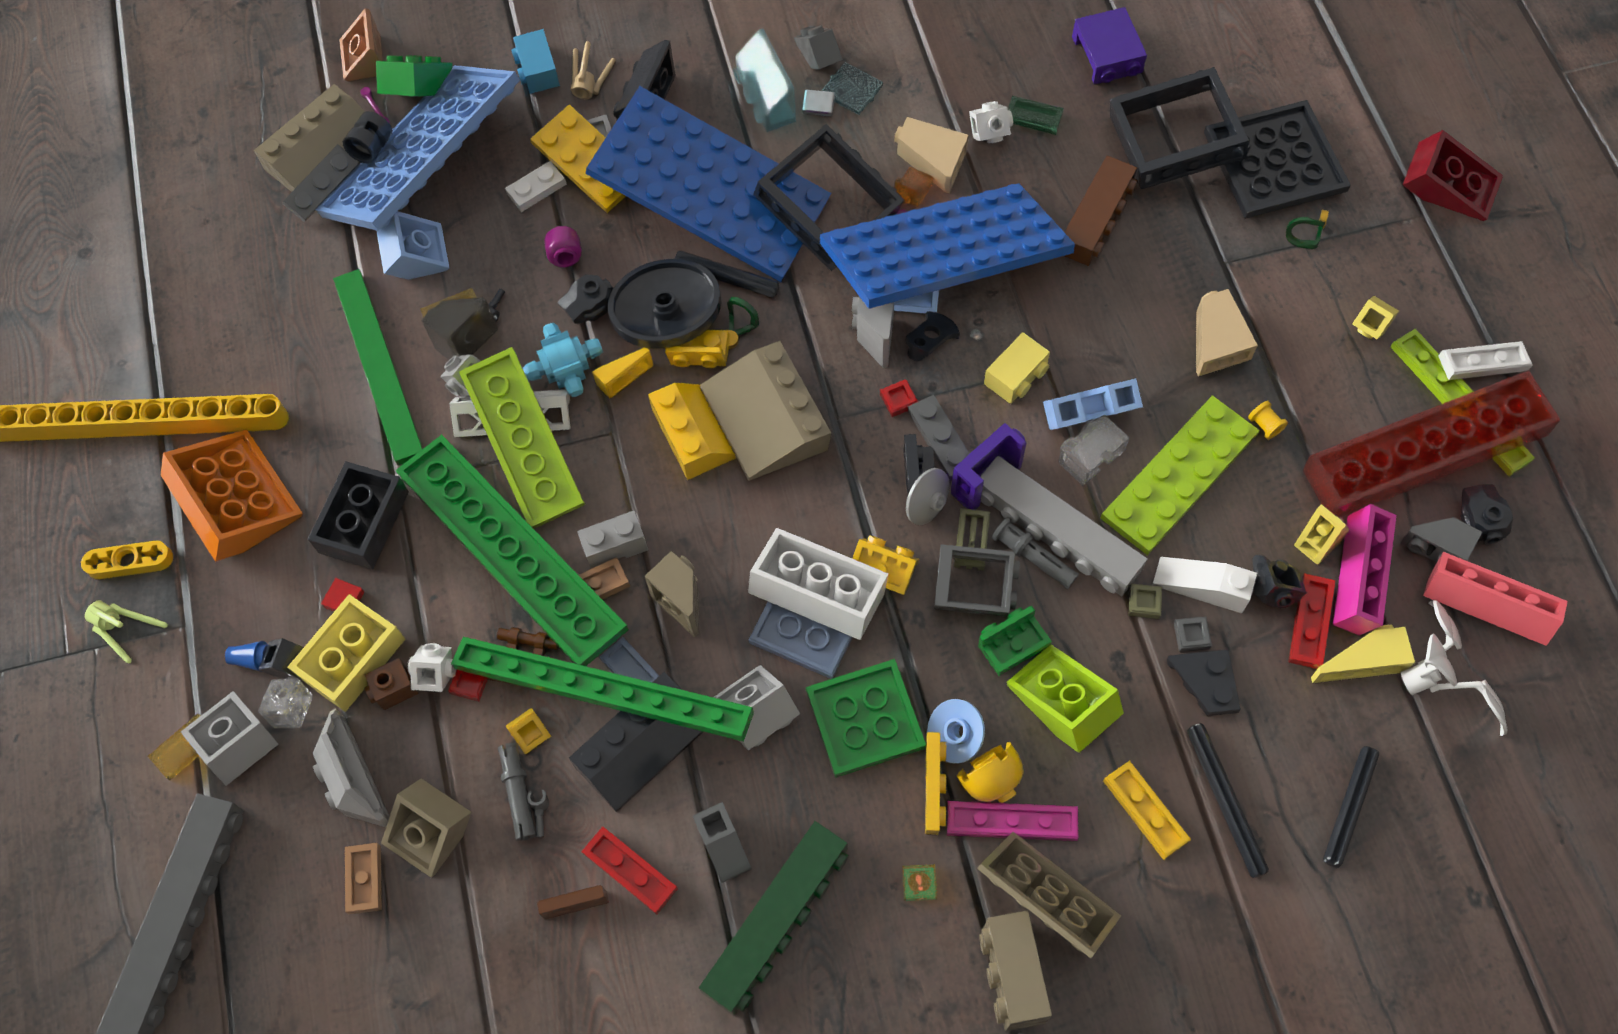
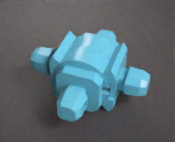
[523,323,603,397]

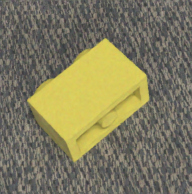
[984,332,1050,404]

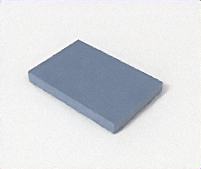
[748,602,853,679]

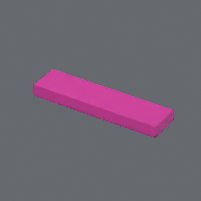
[947,801,1078,841]

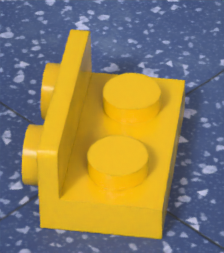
[665,330,730,368]
[852,535,920,595]

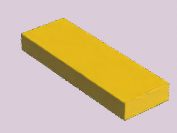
[1103,760,1191,860]

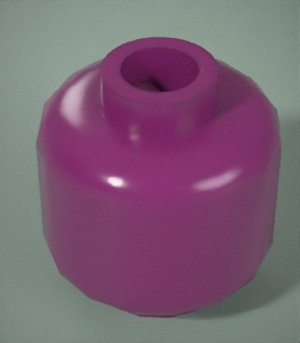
[544,226,582,267]

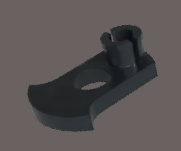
[905,311,960,361]

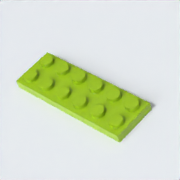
[459,347,586,529]
[1100,395,1260,556]

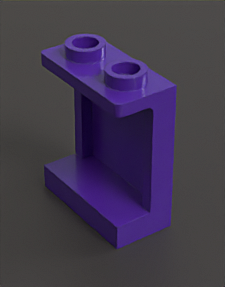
[1072,7,1147,84]
[951,423,1027,510]

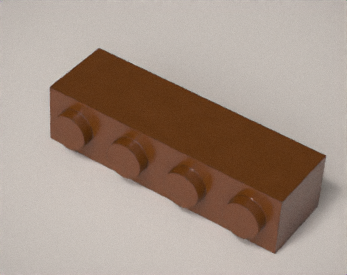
[1065,155,1138,266]

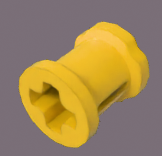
[1248,400,1288,440]

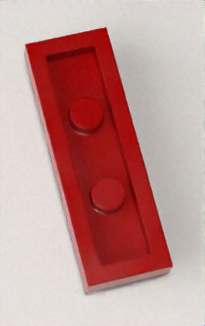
[1289,573,1336,669]
[581,826,678,915]

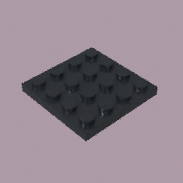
[1204,100,1351,219]

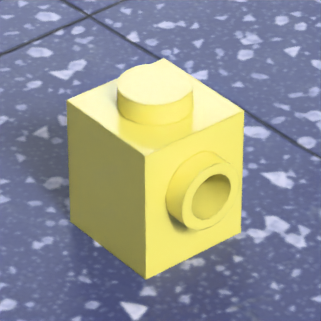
[1352,296,1399,339]

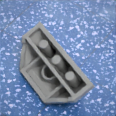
[313,709,390,827]

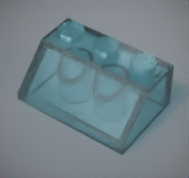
[733,29,796,132]

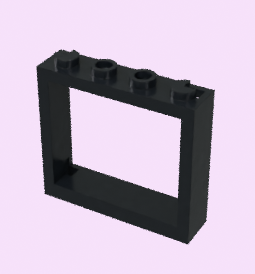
[1110,67,1249,190]
[753,124,904,271]

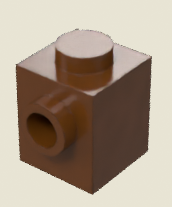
[364,658,419,710]

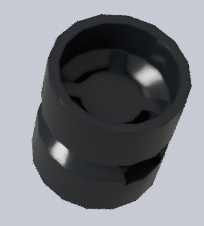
[342,111,393,164]

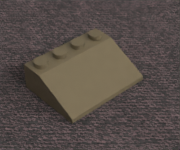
[254,84,365,213]
[700,341,831,481]
[977,832,1121,958]

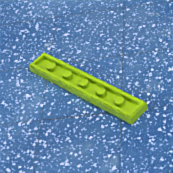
[1391,329,1535,477]

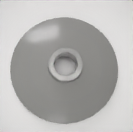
[906,468,950,525]

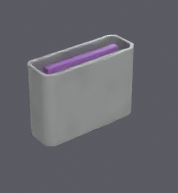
[802,90,835,116]

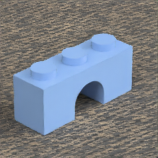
[1043,378,1143,430]

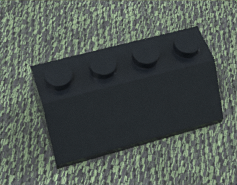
[569,672,703,812]

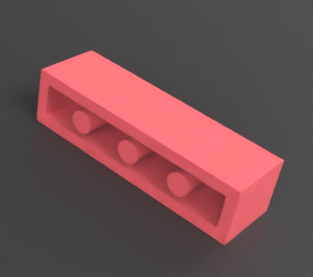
[1423,552,1568,646]

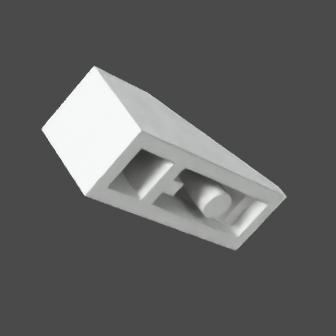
[1152,557,1257,613]

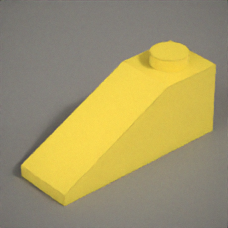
[1294,504,1349,565]
[1311,625,1415,683]

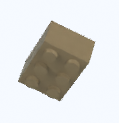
[979,910,1052,1032]

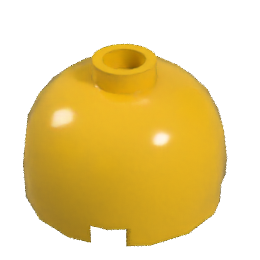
[957,742,1023,803]

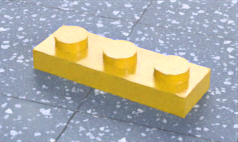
[925,732,946,835]

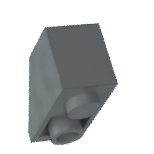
[794,25,843,69]
[1400,517,1482,563]
[693,802,751,883]

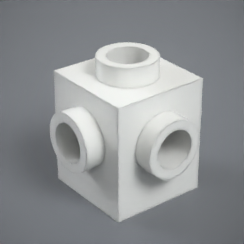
[969,101,1013,143]
[408,643,456,692]

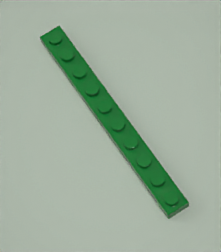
[451,636,754,742]

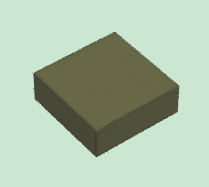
[1128,583,1162,619]

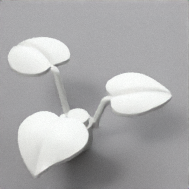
[1401,600,1507,736]

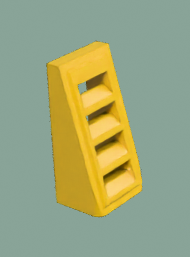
[592,348,654,399]

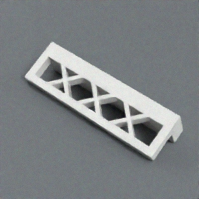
[449,389,570,437]

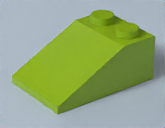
[1006,645,1124,753]

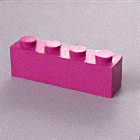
[1333,504,1397,636]

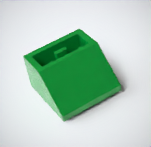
[376,55,453,96]

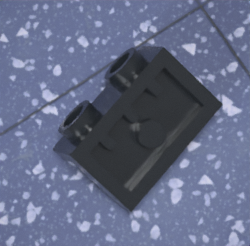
[903,434,935,497]

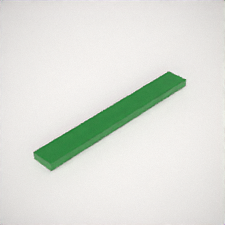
[333,269,423,466]

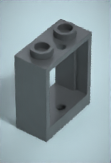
[934,544,1020,617]

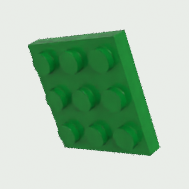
[806,659,926,778]

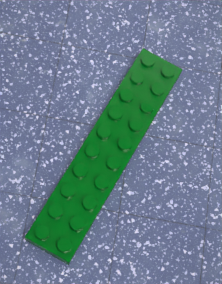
[395,434,629,666]

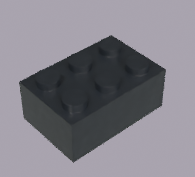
[308,461,409,570]

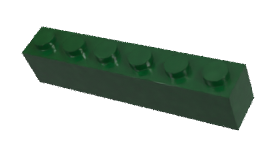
[699,821,849,1016]

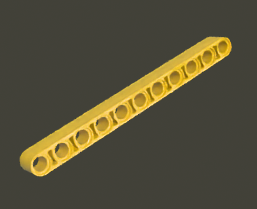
[0,394,289,442]

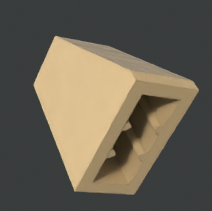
[894,117,968,193]
[1196,289,1258,377]

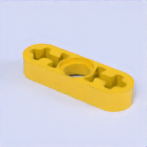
[81,541,173,579]

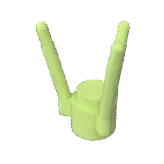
[85,600,168,663]

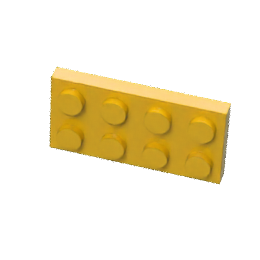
[530,104,626,213]

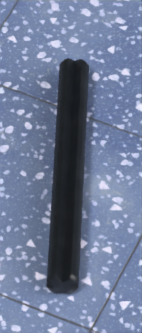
[1187,723,1269,878]

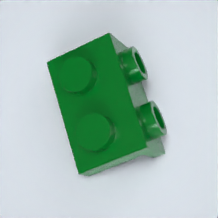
[978,606,1052,676]

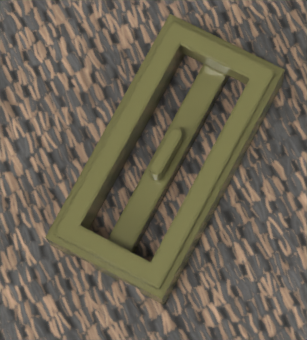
[954,508,990,571]

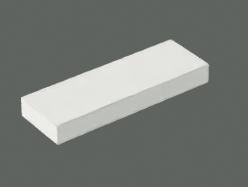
[1438,341,1533,380]

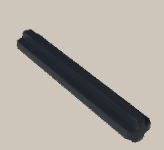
[674,250,779,297]
[1323,746,1380,868]

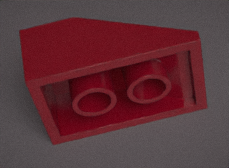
[1403,130,1503,221]

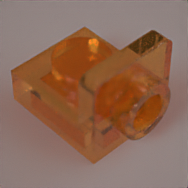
[894,166,934,207]

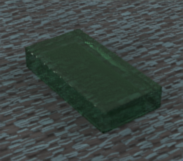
[1007,95,1064,135]

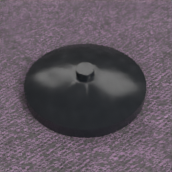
[608,259,722,349]

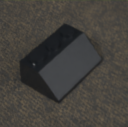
[613,40,676,121]

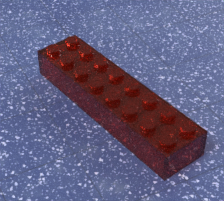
[1303,370,1560,518]

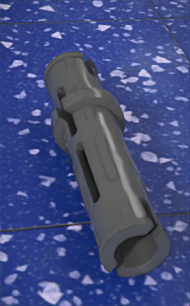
[497,743,537,841]

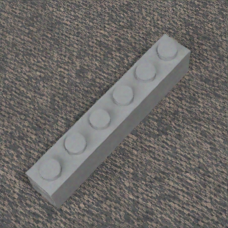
[981,456,1147,596]

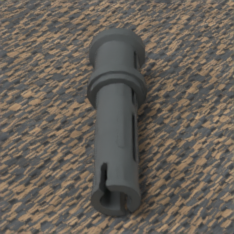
[992,517,1079,590]

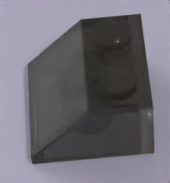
[421,297,498,360]

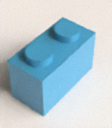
[511,29,560,94]

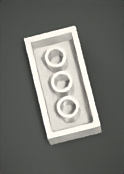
[748,528,888,640]

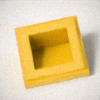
[506,708,551,755]

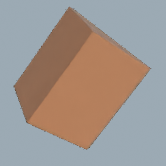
[339,8,383,81]

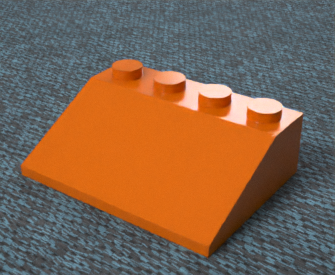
[161,429,303,562]

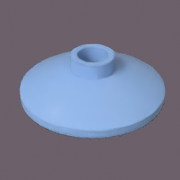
[927,699,985,763]

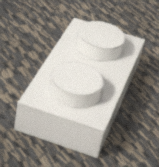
[505,161,567,212]

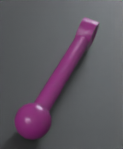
[360,87,389,123]

